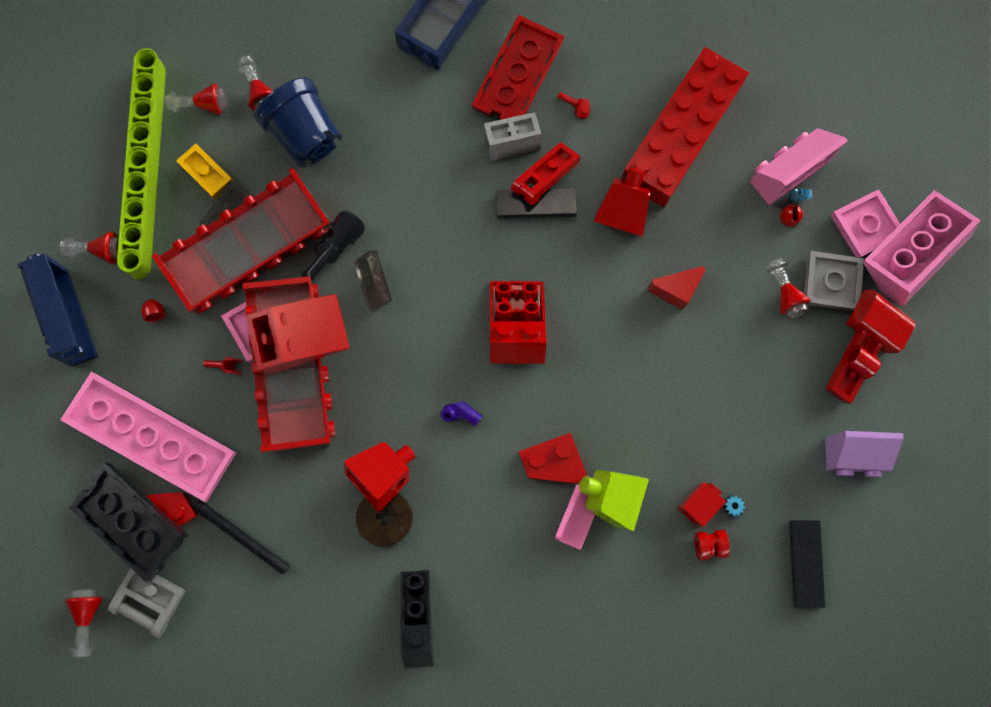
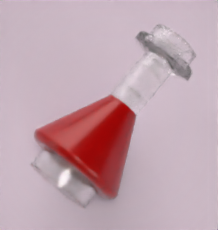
[237,56,273,111]
[166,83,228,115]
[60,232,119,264]
[767,258,811,319]
[65,589,103,657]

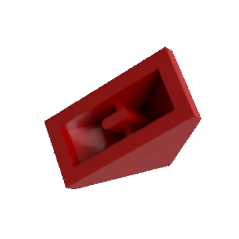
[648,266,706,310]

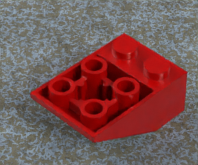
[490,281,547,364]
[245,294,350,373]

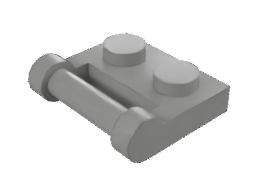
[108,568,186,638]

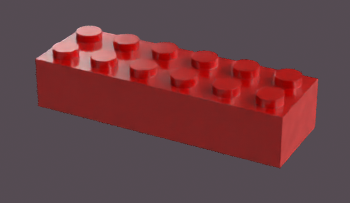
[621,47,750,208]

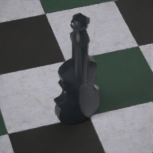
[302,211,365,281]

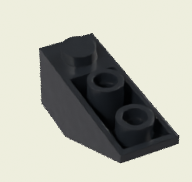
[401,570,434,668]

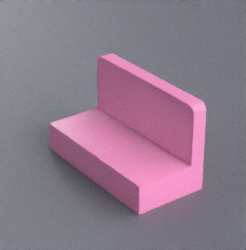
[555,485,595,550]

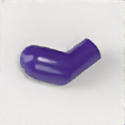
[441,401,483,427]

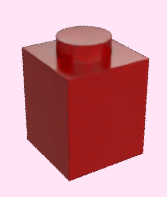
[677,482,726,528]

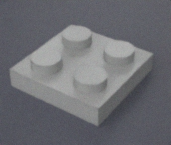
[803,251,864,312]

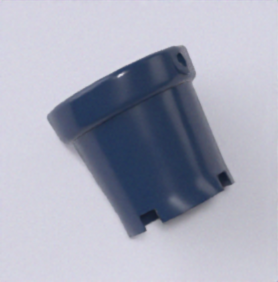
[254,77,342,168]

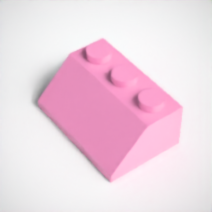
[750,128,848,205]

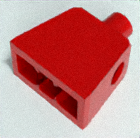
[594,167,650,237]
[344,442,416,512]

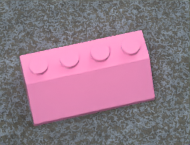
[863,190,981,307]

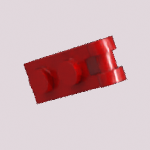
[511,142,580,205]

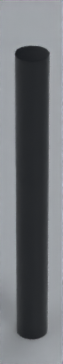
[192,500,290,575]

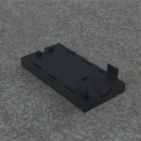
[69,462,189,582]

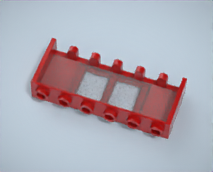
[151,168,331,314]
[242,276,336,453]

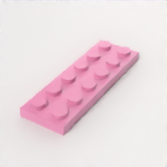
[60,372,237,502]

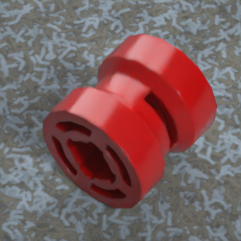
[694,530,730,561]

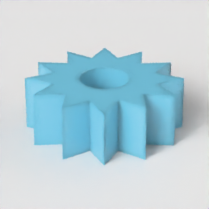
[789,188,812,202]
[724,495,746,517]

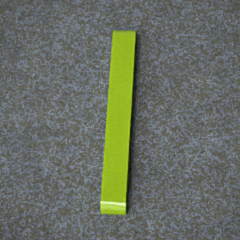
[117,48,166,280]

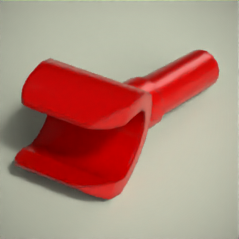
[558,92,590,119]
[203,357,243,375]

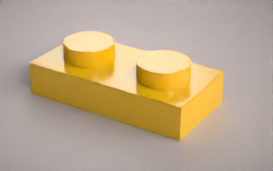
[176,144,234,200]

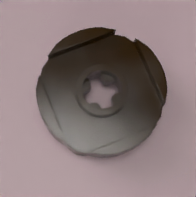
[356,493,413,547]

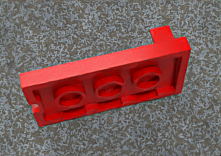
[472,14,565,120]

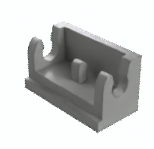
[484,112,542,161]

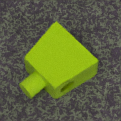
[579,470,649,531]

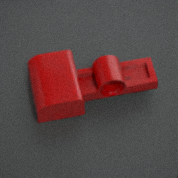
[825,289,915,404]

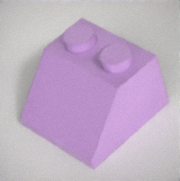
[825,431,903,477]

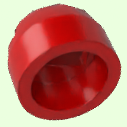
[780,204,803,227]
[141,299,166,322]

